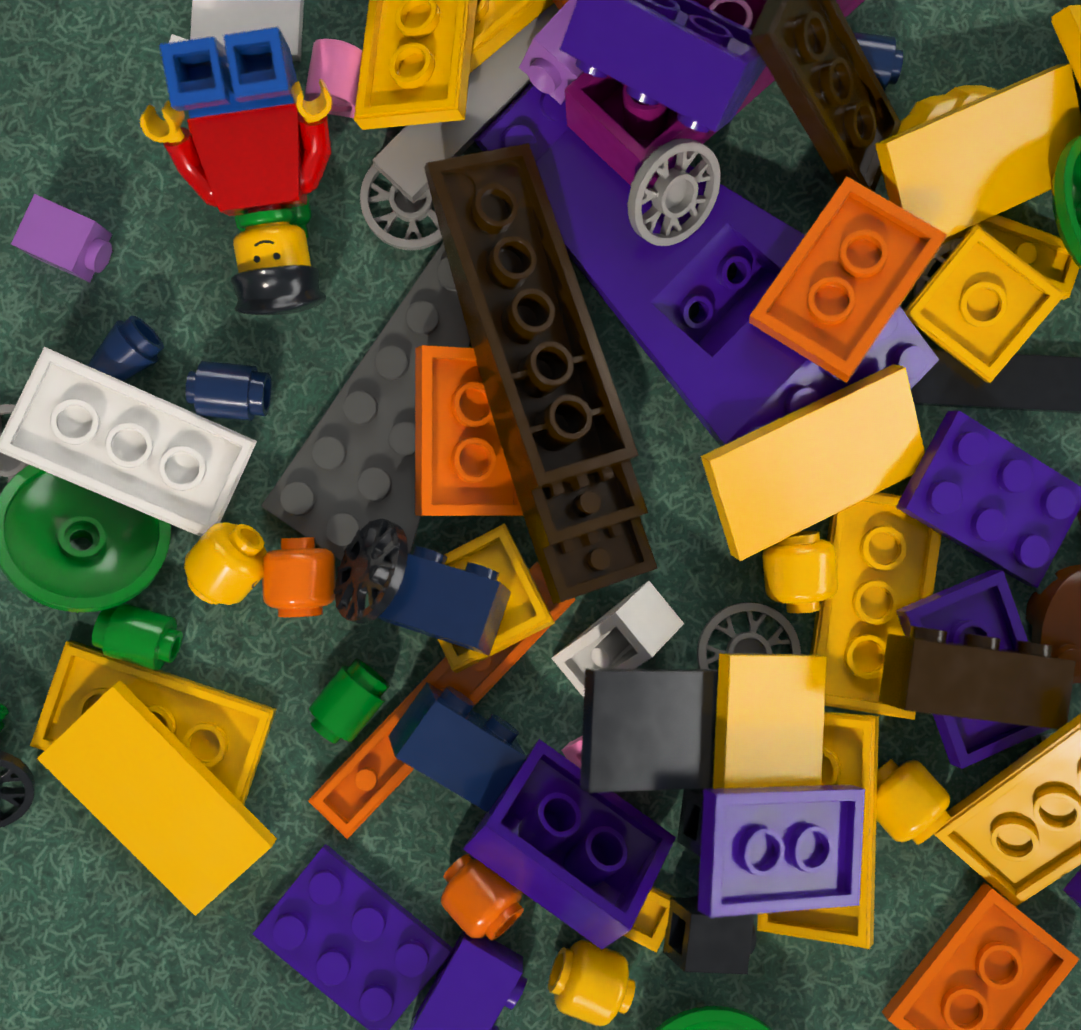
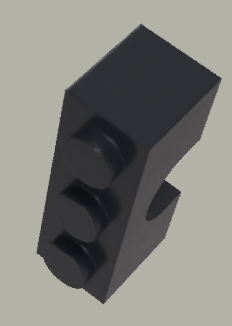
[663,788,756,974]

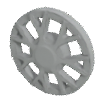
[627,138,721,246]
[360,165,443,250]
[697,602,801,669]

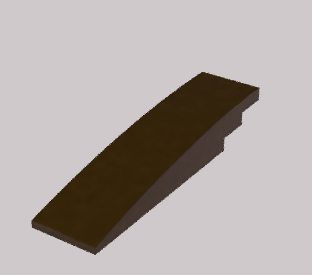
[424,143,658,605]

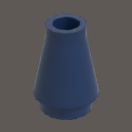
[87,316,164,381]

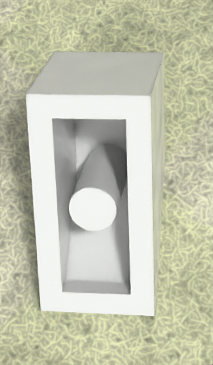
[552,581,684,698]

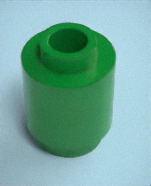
[92,603,183,671]
[309,658,390,744]

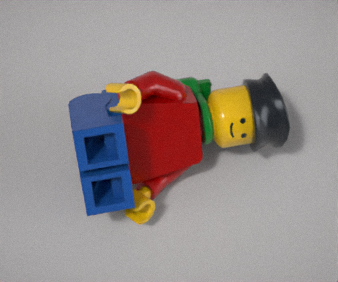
[140,27,332,315]

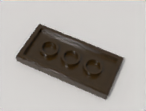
[750,0,901,192]

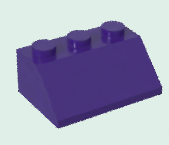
[559,0,766,132]
[463,739,676,949]

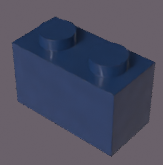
[378,546,511,656]
[388,682,527,812]

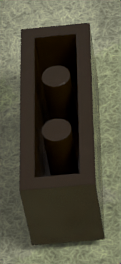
[879,626,1076,729]

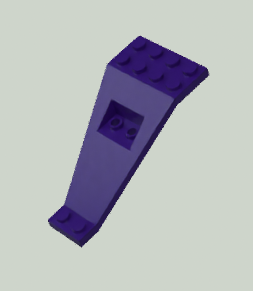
[474,83,939,446]

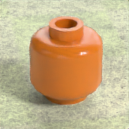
[262,537,336,617]
[441,854,524,941]

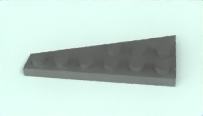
[261,243,471,561]

